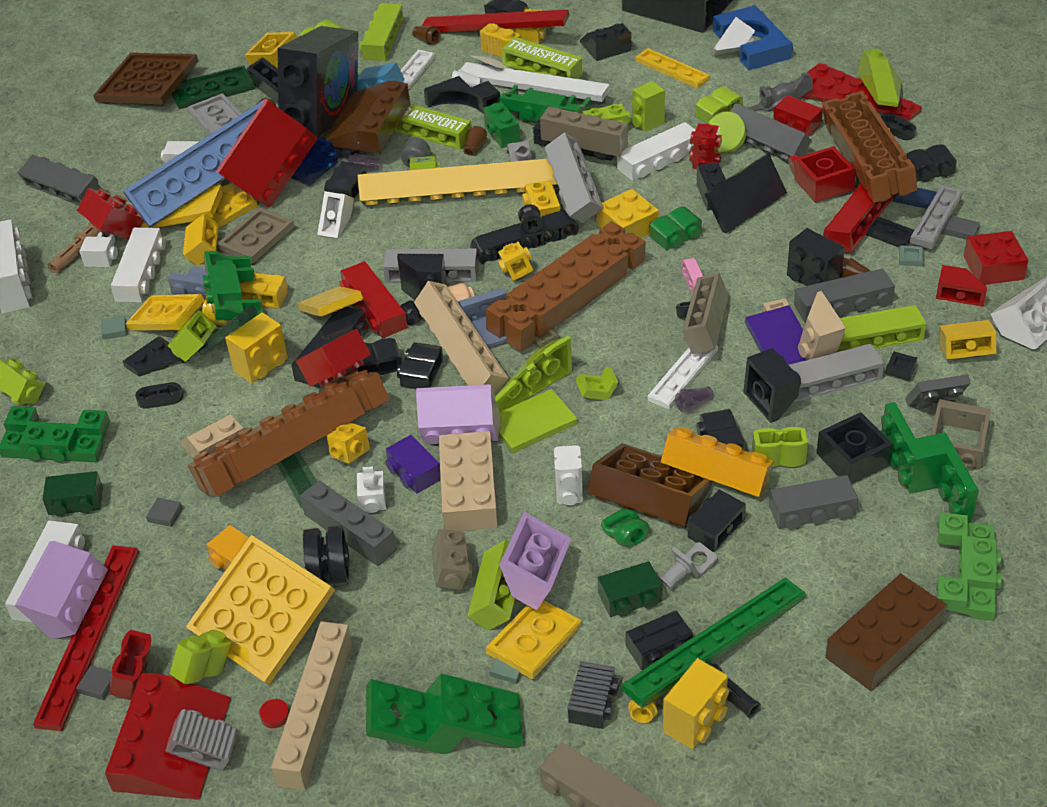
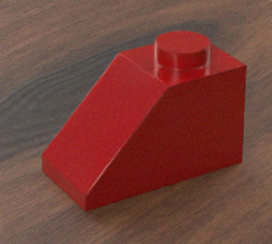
[936,265,987,307]

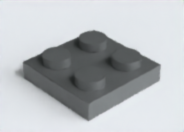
[905,374,971,409]

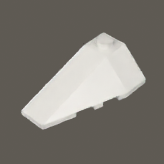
[991,276,1047,349]

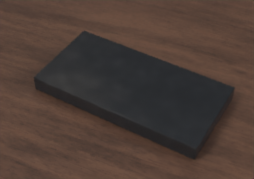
[704,154,787,233]

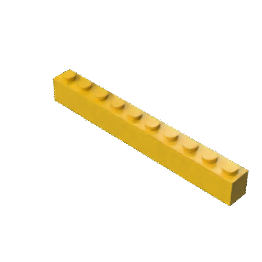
[358,159,560,206]

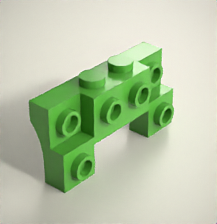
[936,512,1002,621]

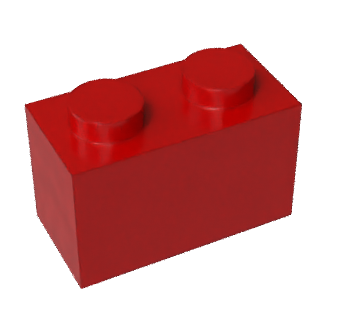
[773,95,823,137]

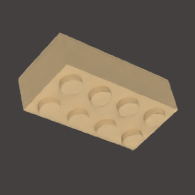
[439,431,498,531]

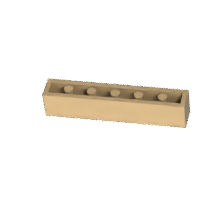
[414,281,509,396]
[271,622,352,790]

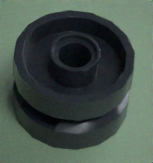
[303,525,350,586]

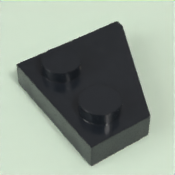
[122,336,190,377]

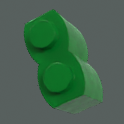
[650,206,702,251]

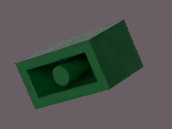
[42,471,103,516]
[597,561,662,617]

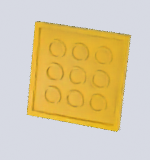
[186,535,335,685]

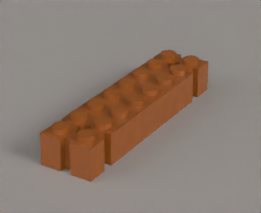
[822,91,918,203]
[486,221,646,352]
[187,369,390,497]

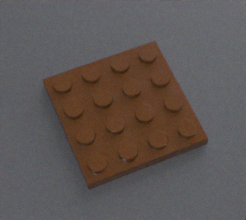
[93,53,199,105]

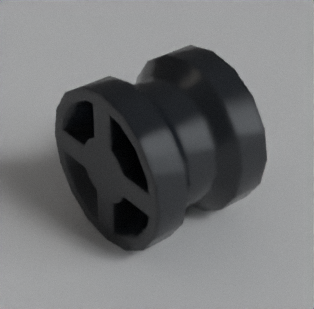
[518,204,543,233]

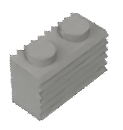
[165,709,238,771]

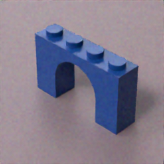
[713,5,793,71]

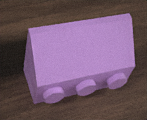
[416,384,501,444]
[499,512,572,610]
[15,541,107,639]

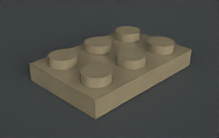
[217,207,294,264]

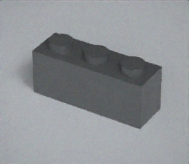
[769,475,858,529]

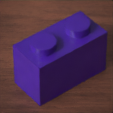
[385,435,441,494]

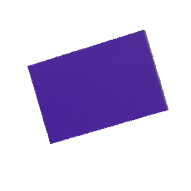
[745,305,806,365]

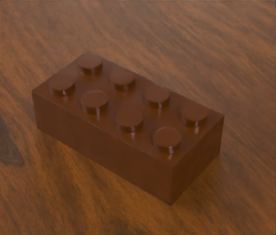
[825,573,947,692]

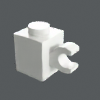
[80,232,118,267]
[357,466,386,513]

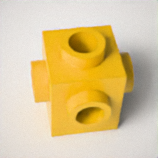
[498,242,534,281]
[327,422,370,464]

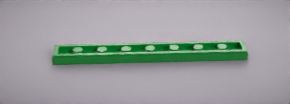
[622,577,806,708]

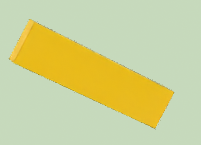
[635,48,710,89]

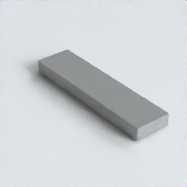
[910,185,963,249]

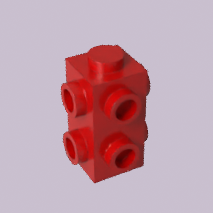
[689,123,722,170]

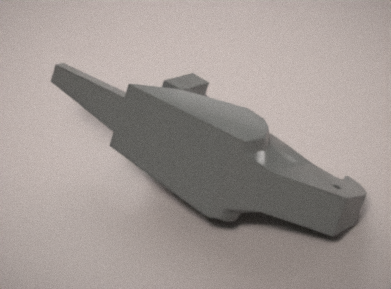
[748,73,813,112]

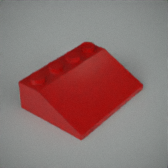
[216,99,318,208]
[105,673,231,800]

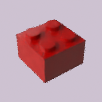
[795,146,855,203]
[77,188,144,240]
[963,230,1028,285]
[296,329,371,386]

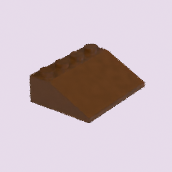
[322,81,411,153]
[587,443,714,526]

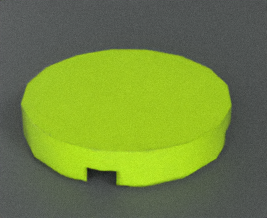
[709,112,747,154]

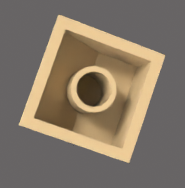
[798,291,846,360]
[180,414,244,458]

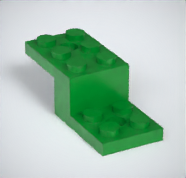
[881,402,979,523]
[366,673,523,754]

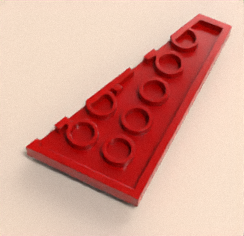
[801,63,922,121]

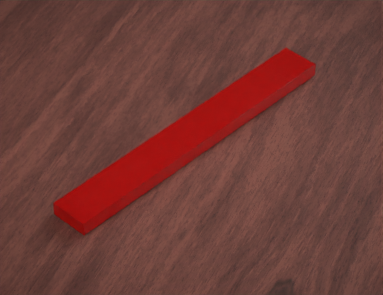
[421,9,570,32]
[33,545,139,732]

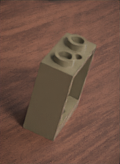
[931,399,991,469]

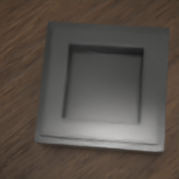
[146,498,182,527]
[77,665,111,700]

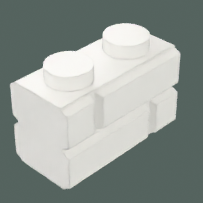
[554,445,583,505]

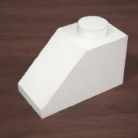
[710,17,755,56]
[317,192,354,238]

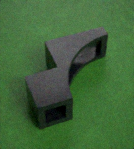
[424,76,500,114]

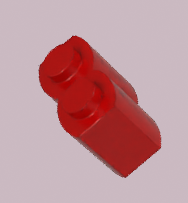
[109,629,152,700]

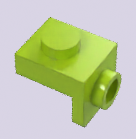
[575,366,618,400]

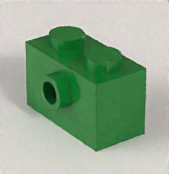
[483,102,520,148]

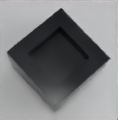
[885,351,918,381]

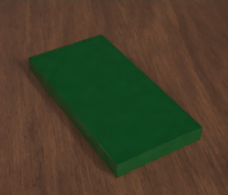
[172,65,255,110]

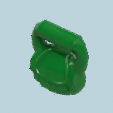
[601,509,650,547]

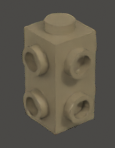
[432,529,472,590]

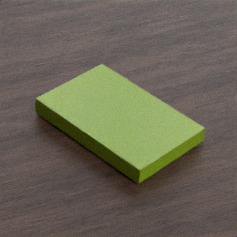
[499,389,578,454]

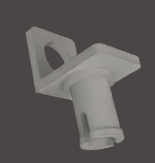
[506,141,532,162]
[659,542,718,591]

